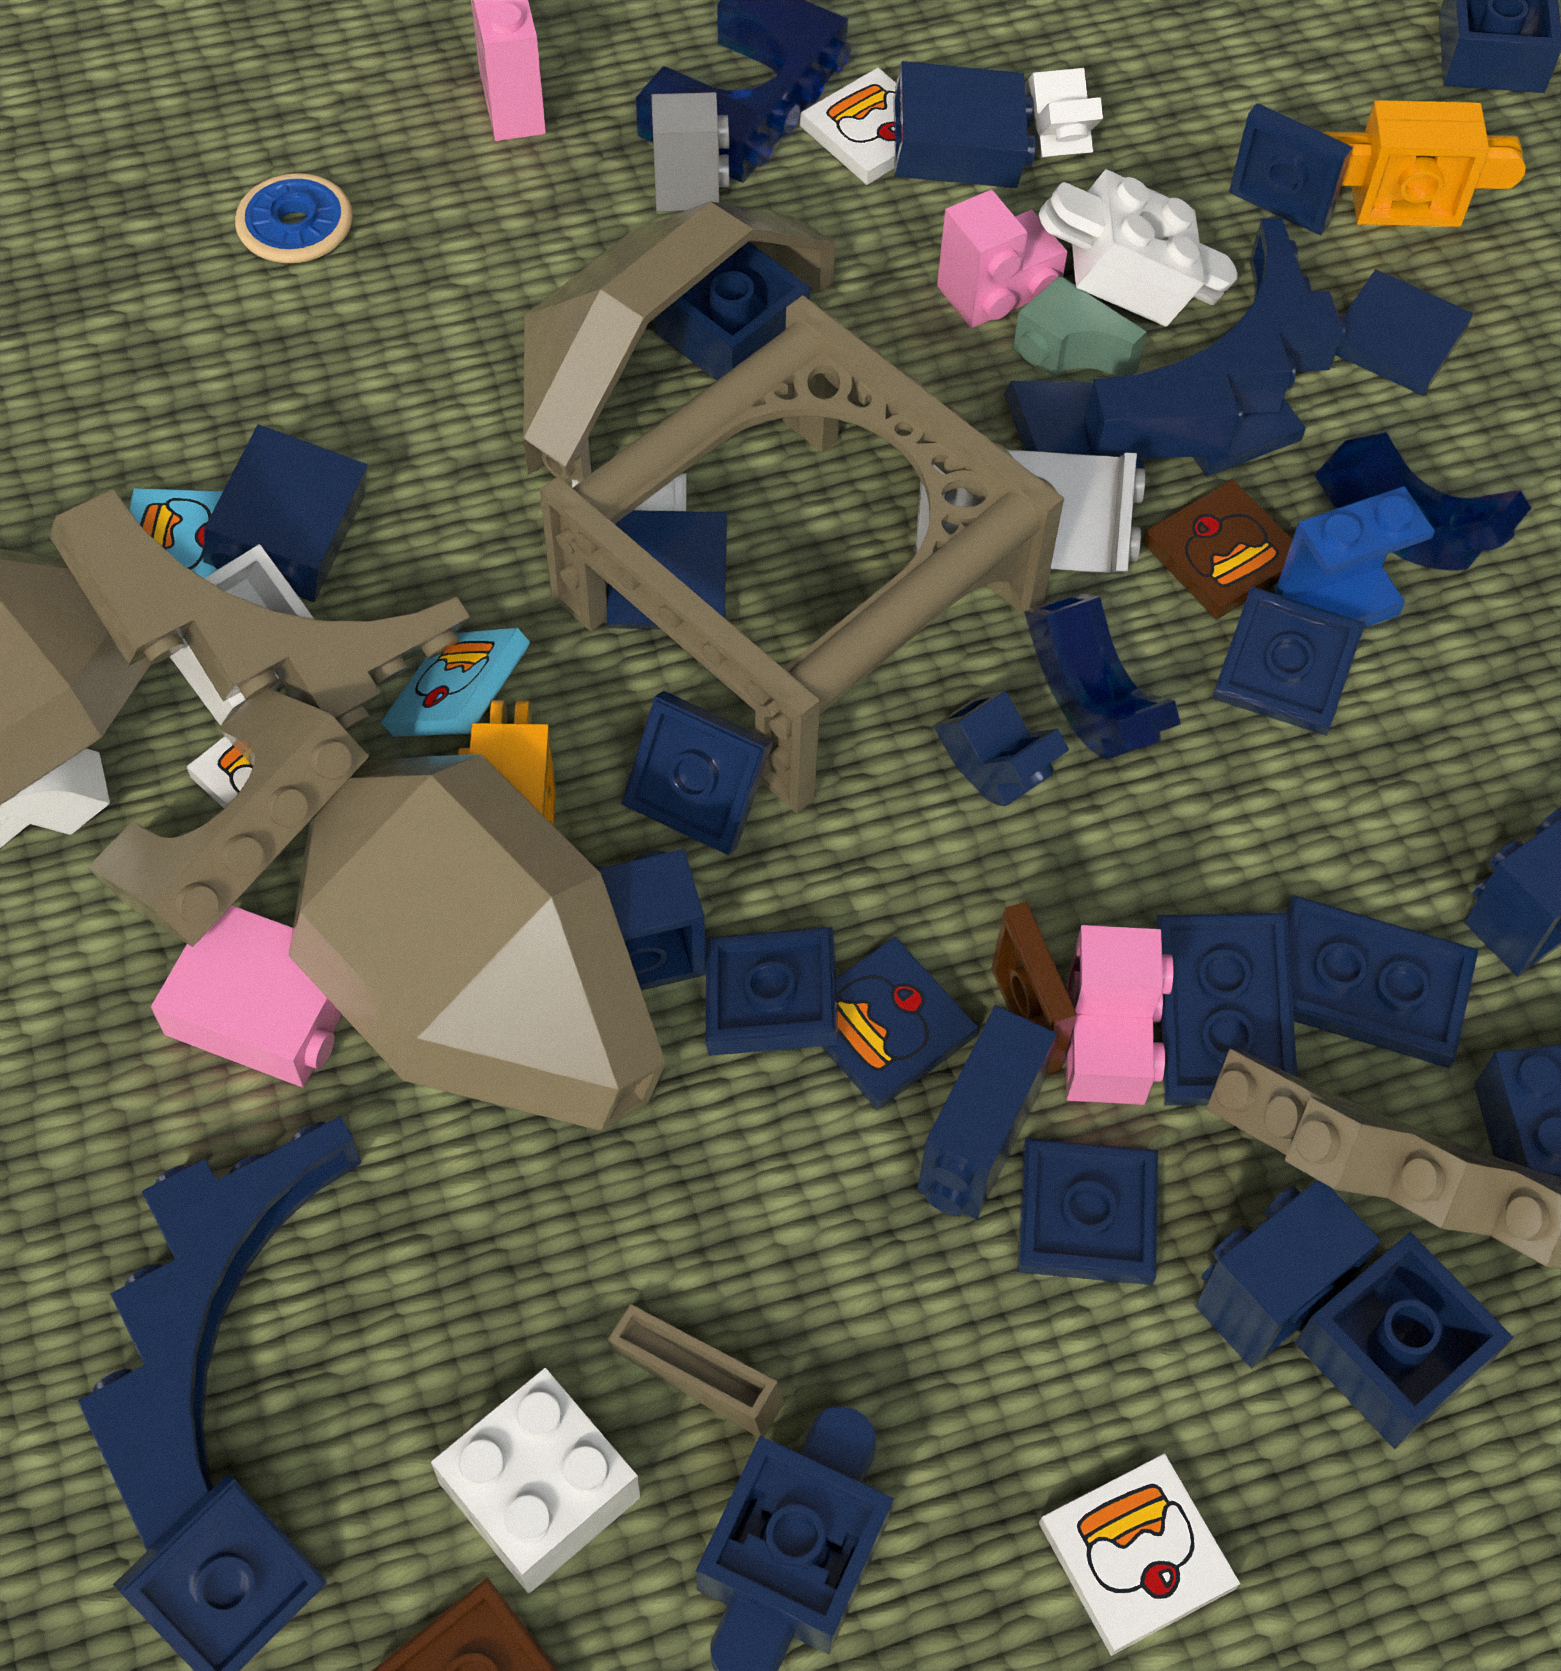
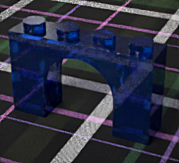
[636,0,851,183]

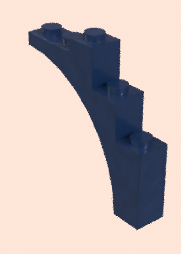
[1084,218,1346,459]
[78,1116,362,1551]

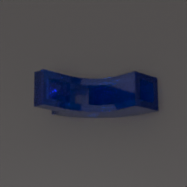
[1314,432,1531,571]
[1024,593,1181,760]

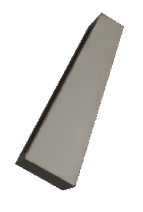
[608,1304,785,1437]

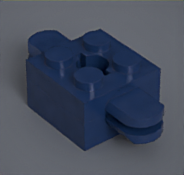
[696,1406,894,1671]

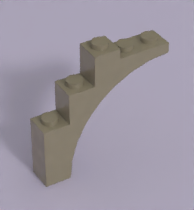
[49,489,470,732]
[1206,1049,1561,1269]

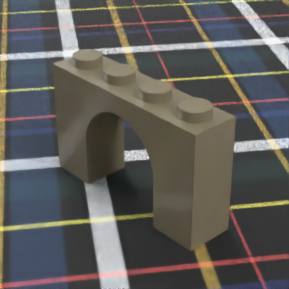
[88,689,369,947]

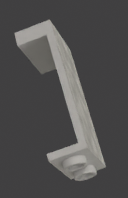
[915,450,1145,574]

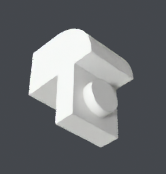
[1025,68,1103,158]
[0,748,110,848]

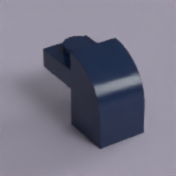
[933,690,1069,806]

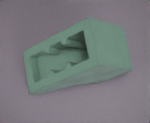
[1013,276,1147,377]

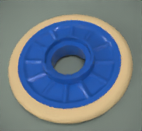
[235,173,353,263]

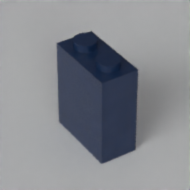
[893,61,1035,188]
[203,424,368,602]
[917,1005,1057,1220]

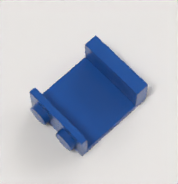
[1274,486,1435,628]

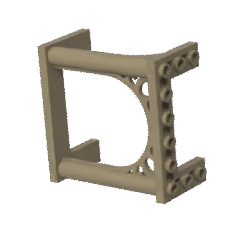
[540,295,1064,814]

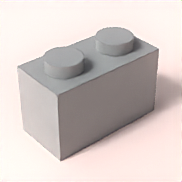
[652,92,729,211]

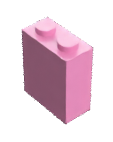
[471,0,546,141]
[151,905,342,1088]

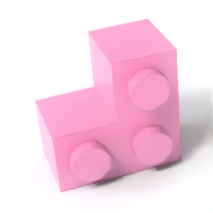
[937,189,1068,328]
[1065,925,1173,1105]

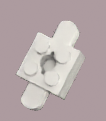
[1039,169,1238,327]

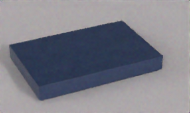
[1286,895,1478,1068]
[1156,913,1298,1106]

